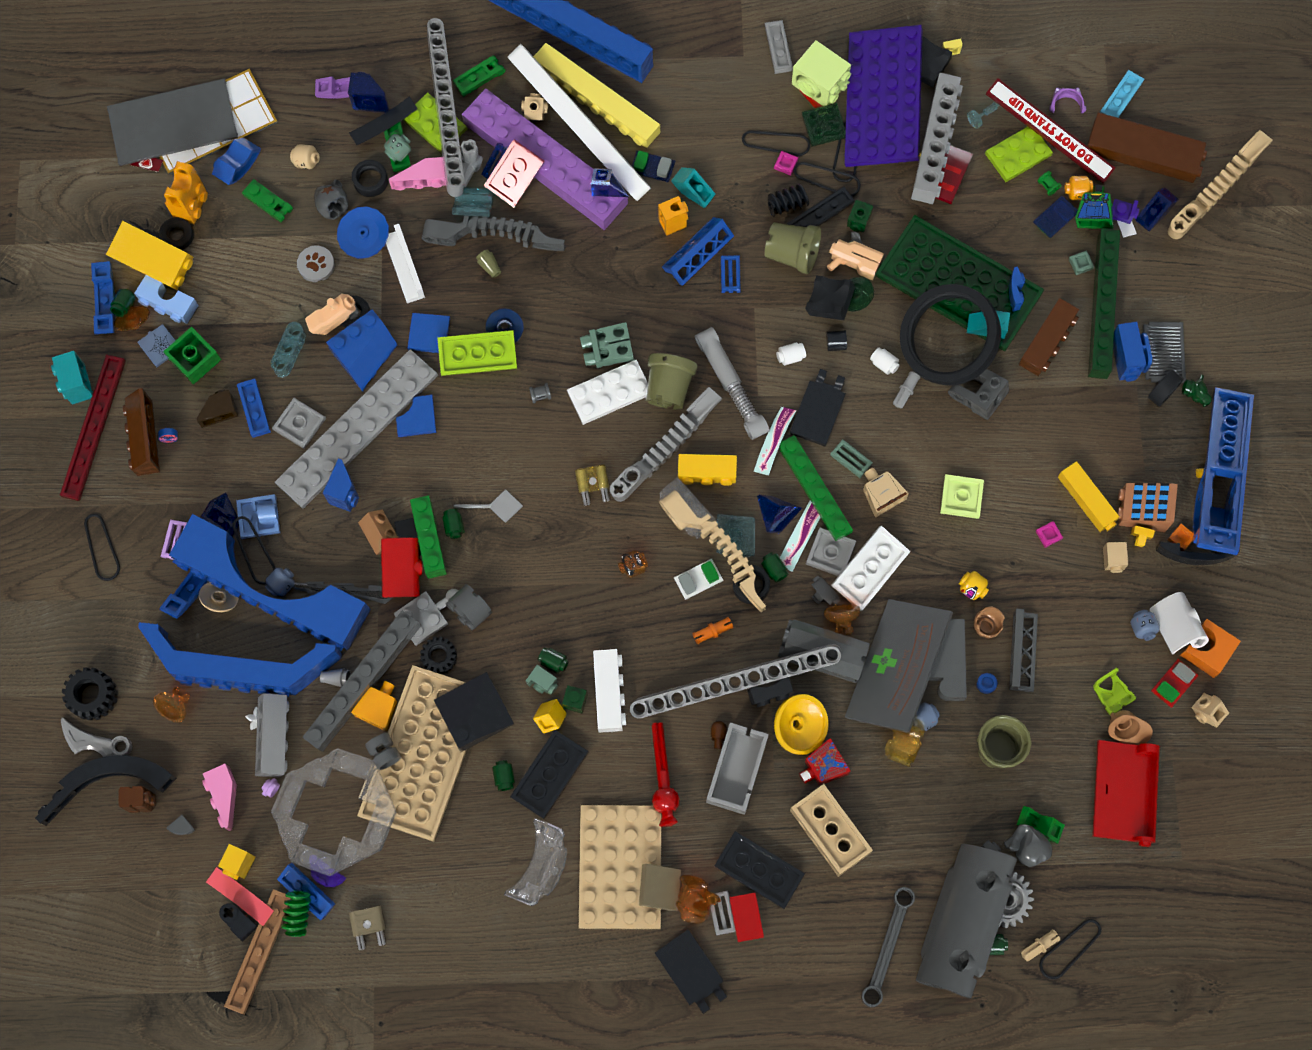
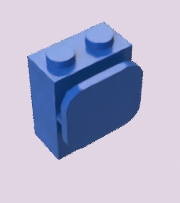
[1113,322,1152,382]

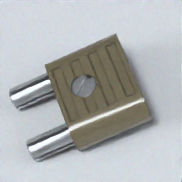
[349,905,386,950]

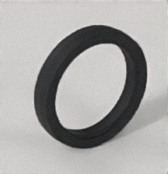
[900,284,1001,385]

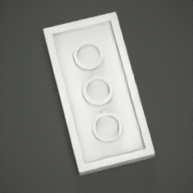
[567,360,648,425]
[831,526,910,611]

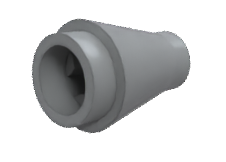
[320,668,351,687]

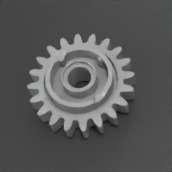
[999,871,1034,928]

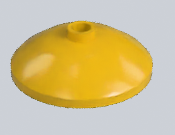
[774,694,828,755]

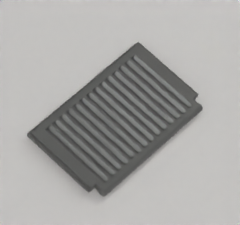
[1143,321,1186,383]

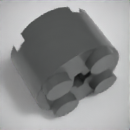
[445,584,492,631]

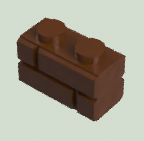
[119,786,156,813]

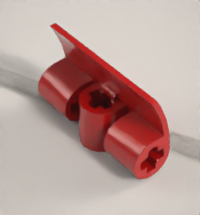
[381,538,422,597]

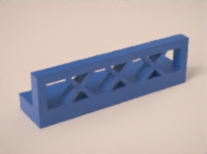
[662,217,734,286]

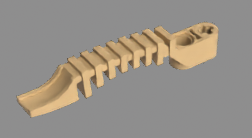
[1168,130,1273,239]
[659,490,766,612]

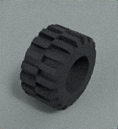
[62,667,118,721]

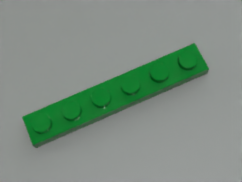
[779,435,853,542]

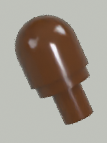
[711,721,727,749]

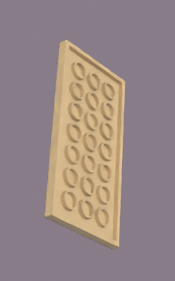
[357,665,467,842]

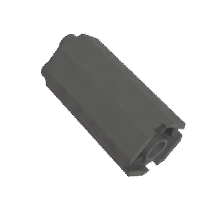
[778,619,870,683]

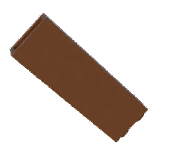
[1087,112,1207,183]

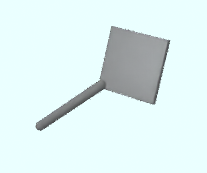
[453,490,523,523]

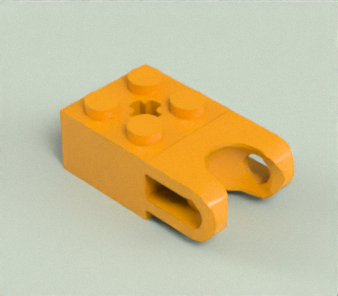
[164,161,208,225]

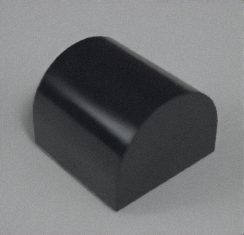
[826,330,847,351]

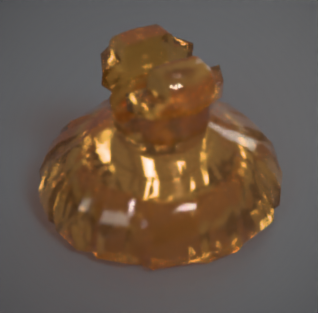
[824,604,860,635]
[153,687,190,723]

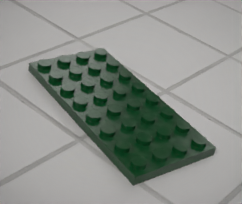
[875,215,1044,351]

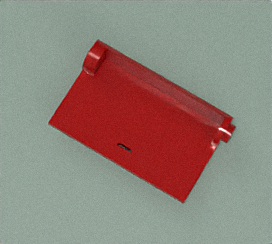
[1092,740,1160,847]

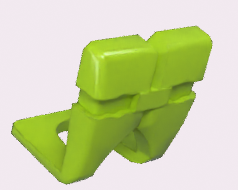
[1093,668,1136,715]

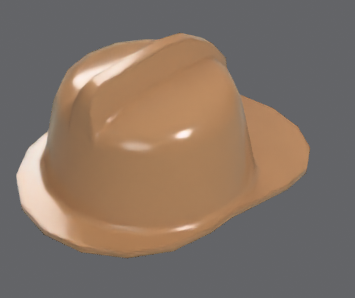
[1108,710,1153,745]

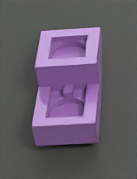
[315,76,355,98]

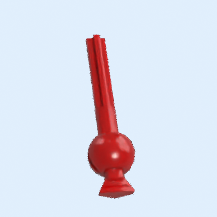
[652,722,680,827]

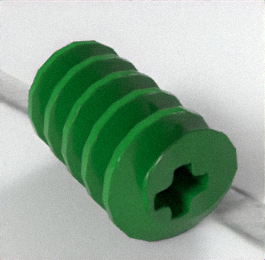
[281,891,311,937]

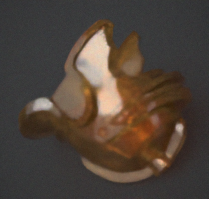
[676,875,721,924]

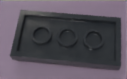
[510,730,589,819]
[714,831,805,909]

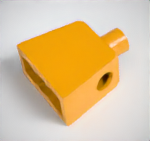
[351,681,398,732]

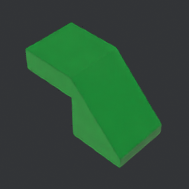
[1017,806,1065,844]

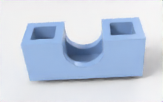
[134,275,199,324]

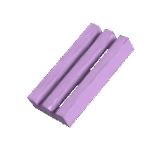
[161,519,187,560]

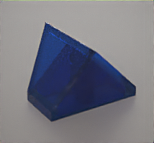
[591,168,629,197]
[200,492,239,536]
[757,495,802,533]

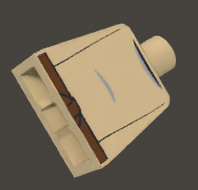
[863,468,908,518]

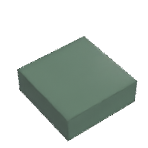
[1069,250,1094,275]

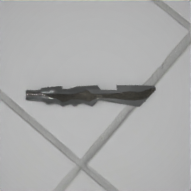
[293,581,394,604]

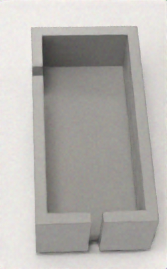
[706,723,769,815]

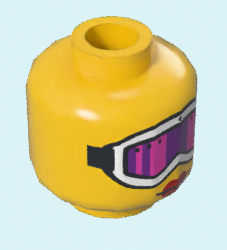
[958,571,989,600]

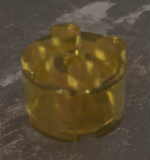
[885,725,925,767]

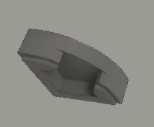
[166,815,196,835]

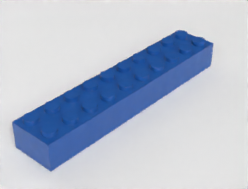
[489,0,653,83]

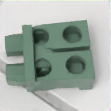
[580,322,634,368]

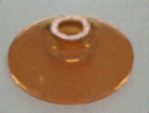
[114,306,150,331]

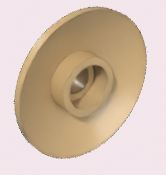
[199,582,239,612]

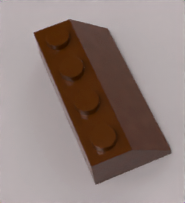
[123,388,160,476]

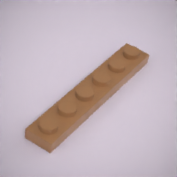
[224,889,290,1015]

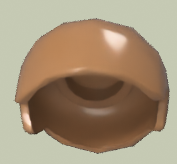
[974,606,1005,639]

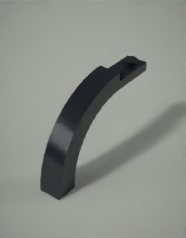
[35,755,177,826]

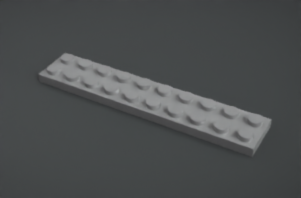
[275,349,438,509]

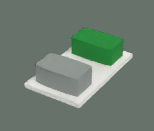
[674,559,724,600]

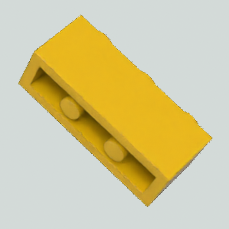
[678,454,737,486]

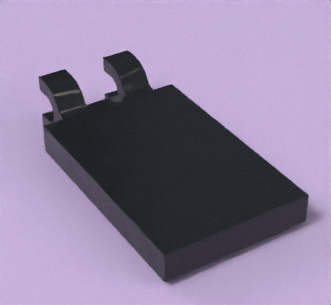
[790,369,846,447]
[655,929,727,1014]

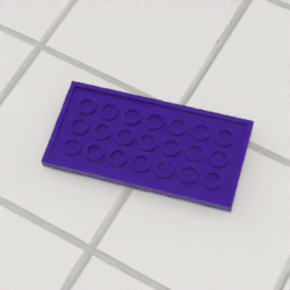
[844,25,923,167]

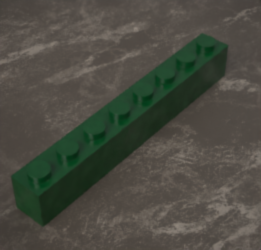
[1088,228,1120,379]

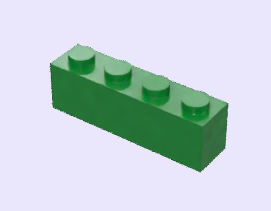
[410,495,447,579]

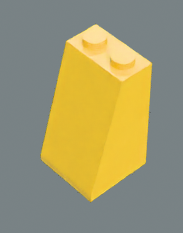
[106,221,194,290]

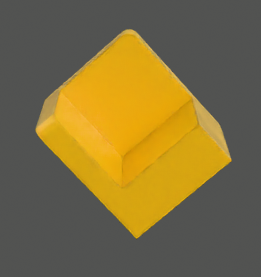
[533,699,567,733]

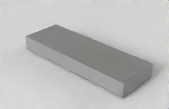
[765,20,793,74]

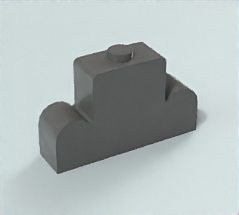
[929,619,967,701]

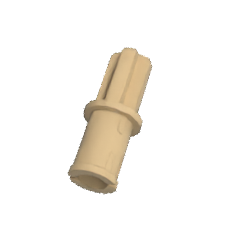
[1021,929,1060,961]

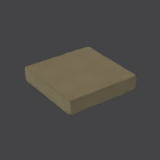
[639,864,681,911]

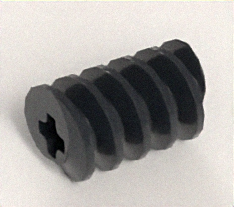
[768,184,809,217]

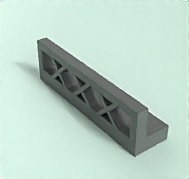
[1009,608,1038,692]

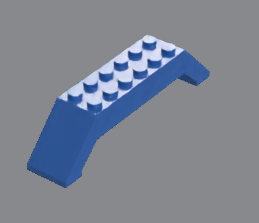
[138,622,342,697]

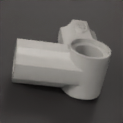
[455,139,483,187]

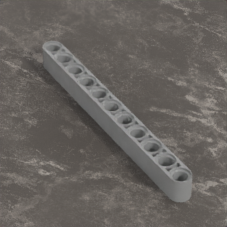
[427,18,464,197]
[630,644,842,718]

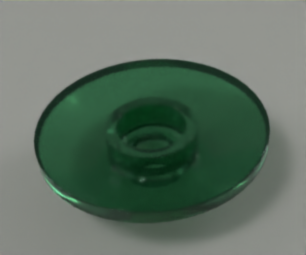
[848,277,874,312]

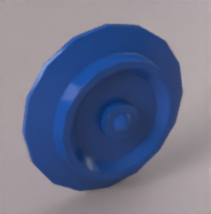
[337,207,389,259]

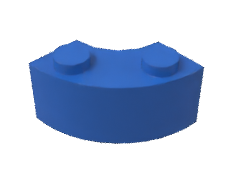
[212,138,261,185]

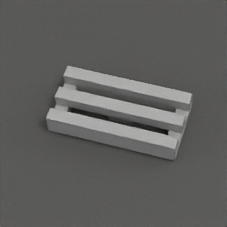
[708,891,736,936]

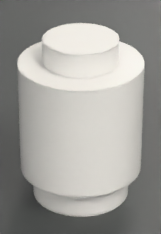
[776,342,806,366]
[870,348,900,375]

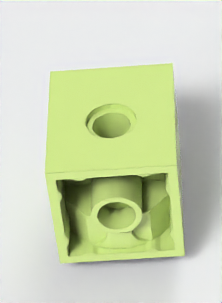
[792,40,851,108]

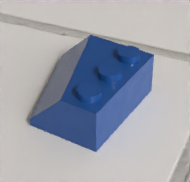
[326,309,397,392]

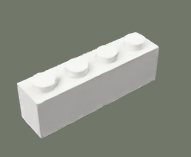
[593,649,626,733]

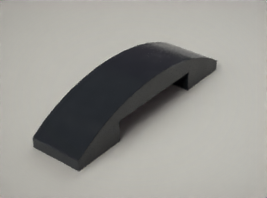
[1156,542,1240,565]

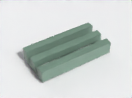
[830,439,873,478]

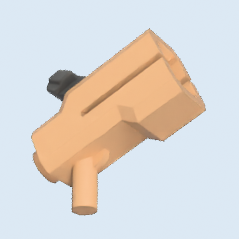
[827,232,884,281]
[305,294,359,335]

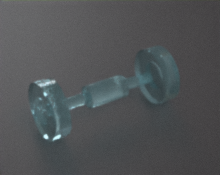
[967,103,1000,129]

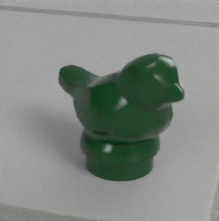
[1182,374,1212,407]

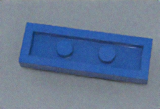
[237,379,271,438]
[277,863,335,921]

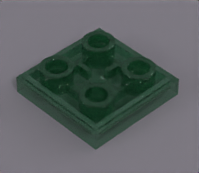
[802,103,846,147]

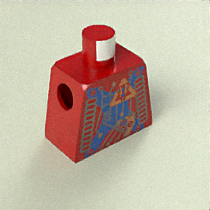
[799,738,850,786]

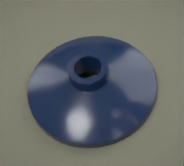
[486,308,523,342]

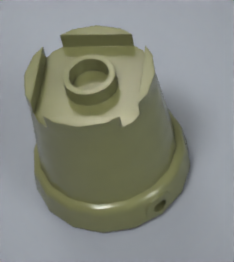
[765,222,821,274]
[645,353,698,410]
[977,715,1032,769]

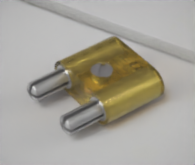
[575,465,610,506]

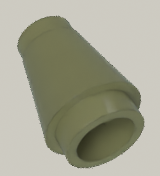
[476,249,501,278]

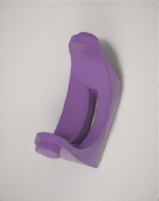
[1049,88,1086,113]

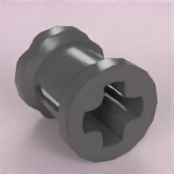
[529,383,551,404]

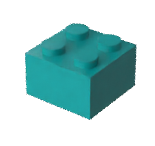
[51,351,93,404]

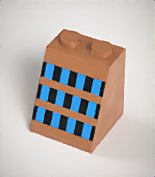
[1117,483,1178,532]

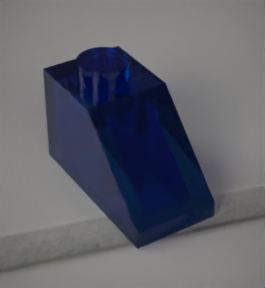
[1135,188,1179,231]

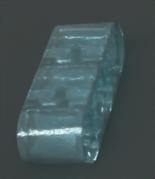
[270,322,306,378]

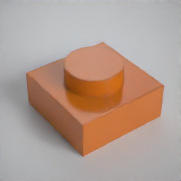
[1167,524,1194,551]

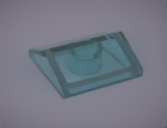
[716,514,755,556]

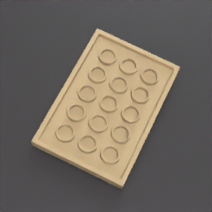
[579,805,661,929]

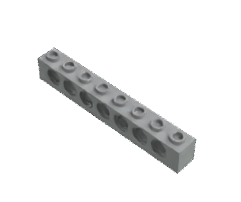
[911,73,963,204]

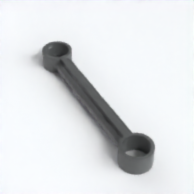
[861,887,915,1007]

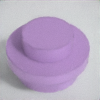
[262,778,280,798]

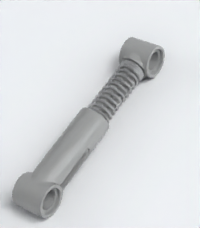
[695,327,769,440]

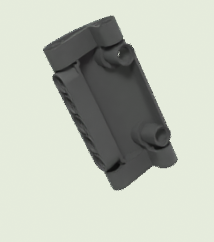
[915,844,1017,999]

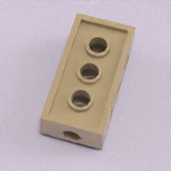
[790,784,873,877]

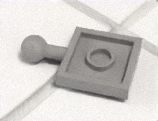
[393,589,459,646]

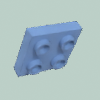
[236,494,280,539]

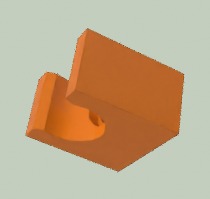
[1180,619,1241,678]

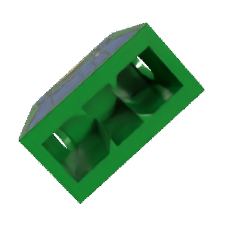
[1075,185,1114,229]

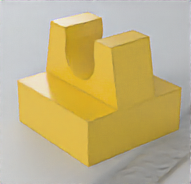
[1131,526,1155,547]

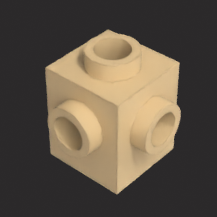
[521,93,548,121]
[1192,693,1229,728]

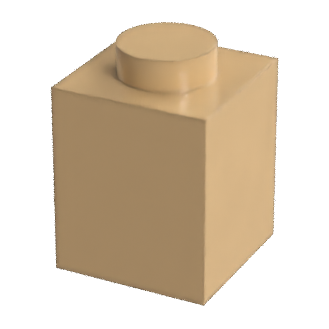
[1103,542,1128,573]

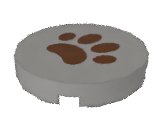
[297,245,335,282]

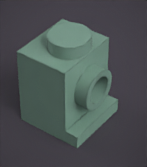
[526,665,558,695]

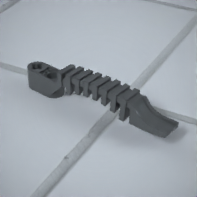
[421,215,566,251]

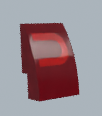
[935,145,973,204]

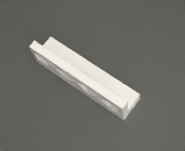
[386,224,425,303]

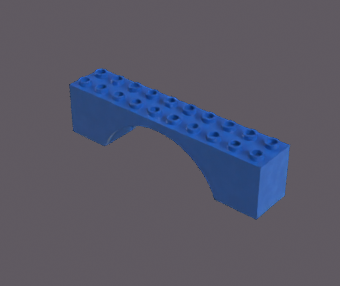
[169,514,371,651]

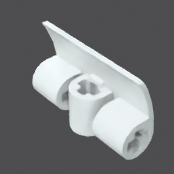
[1149,592,1209,654]

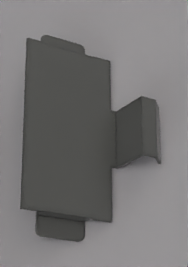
[811,576,840,605]

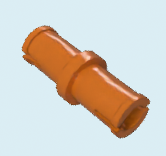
[692,617,733,644]

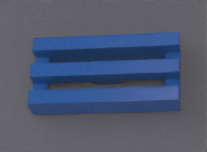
[721,255,740,293]

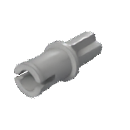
[893,371,920,408]

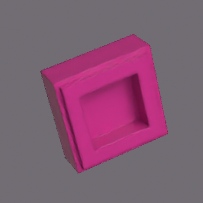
[774,151,798,176]
[1035,521,1063,548]

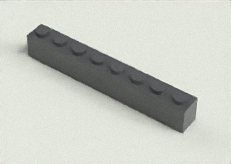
[303,610,422,752]

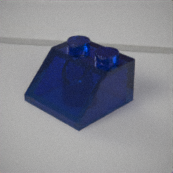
[348,72,390,113]

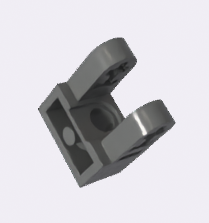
[948,362,1009,420]

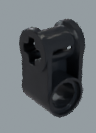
[219,903,258,942]

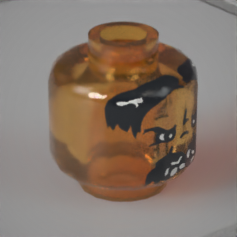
[618,550,648,578]

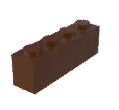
[1019,298,1079,376]

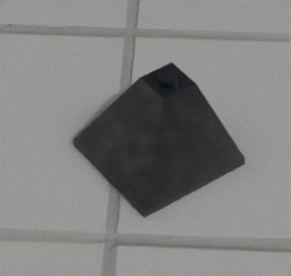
[434,672,514,752]

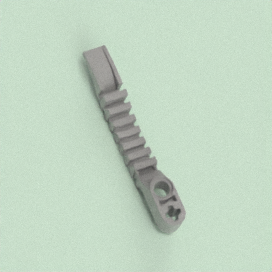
[610,387,722,502]

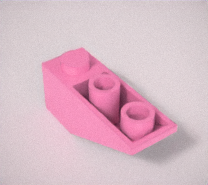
[389,157,446,190]
[202,764,237,831]

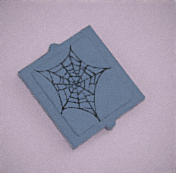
[137,324,175,368]

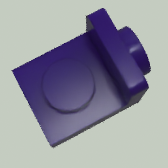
[1112,199,1140,224]

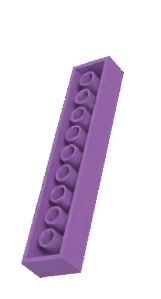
[462,88,628,230]

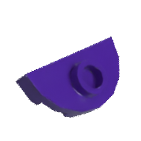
[310,855,346,887]

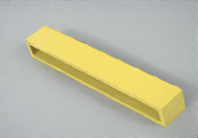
[533,43,660,148]

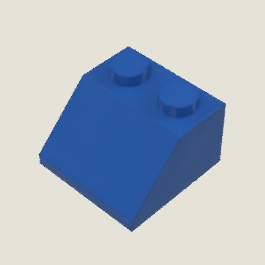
[323,458,359,512]

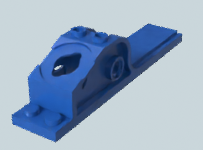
[1193,387,1254,555]

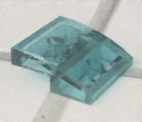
[452,188,494,217]

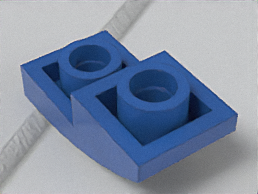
[1009,266,1025,311]

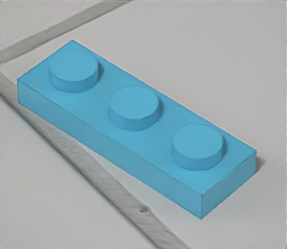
[1100,70,1144,118]

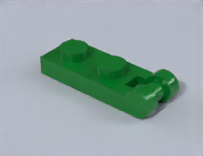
[453,56,506,97]
[242,179,293,223]

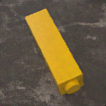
[1058,461,1119,532]

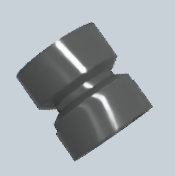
[365,733,401,770]

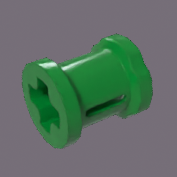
[1037,171,1062,196]

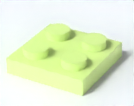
[940,474,984,519]

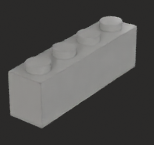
[255,693,289,777]

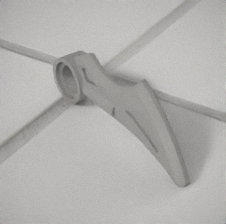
[61,718,133,757]

